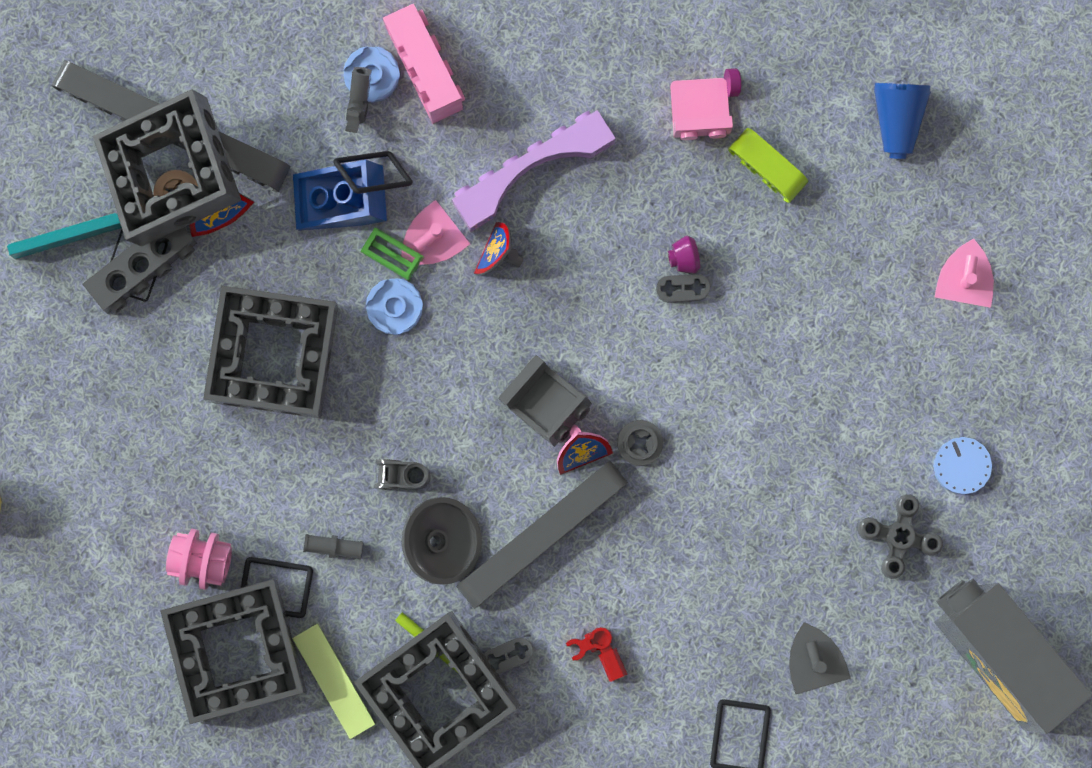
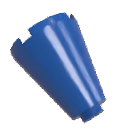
[874,83,931,159]

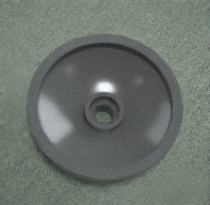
[401,497,482,585]

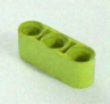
[728,128,809,203]

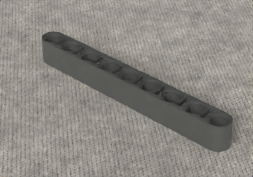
[51,60,291,192]

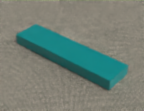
[7,213,122,259]

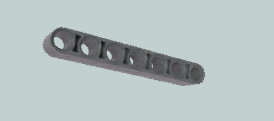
[456,461,628,609]

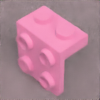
[670,78,733,140]

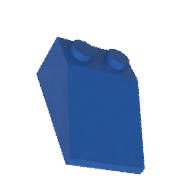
[293,159,387,231]

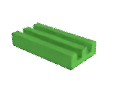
[360,227,424,282]

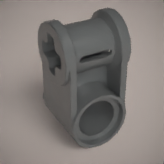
[374,459,431,490]

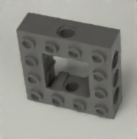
[93,89,242,247]
[203,285,338,419]
[160,579,307,724]
[354,611,521,768]

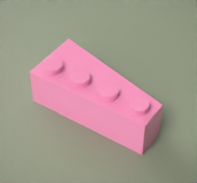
[383,3,465,124]

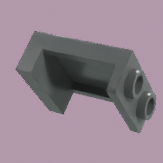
[498,355,592,447]

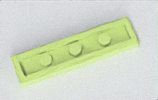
[292,624,375,739]

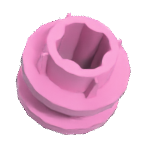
[166,529,232,590]

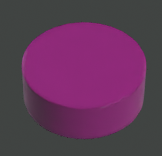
[724,68,741,97]

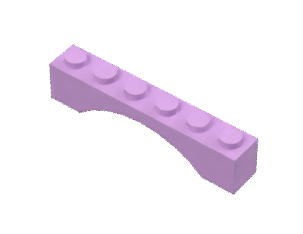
[452,110,616,232]

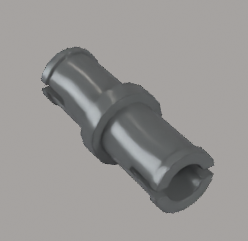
[303,534,363,560]

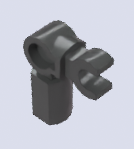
[345,67,372,133]

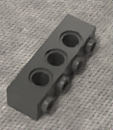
[82,227,197,314]

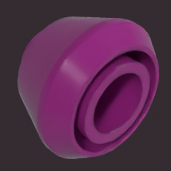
[668,235,701,274]

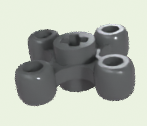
[857,494,943,579]

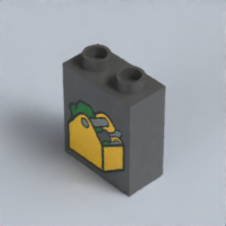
[934,578,1092,734]

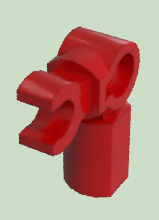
[566,627,628,682]

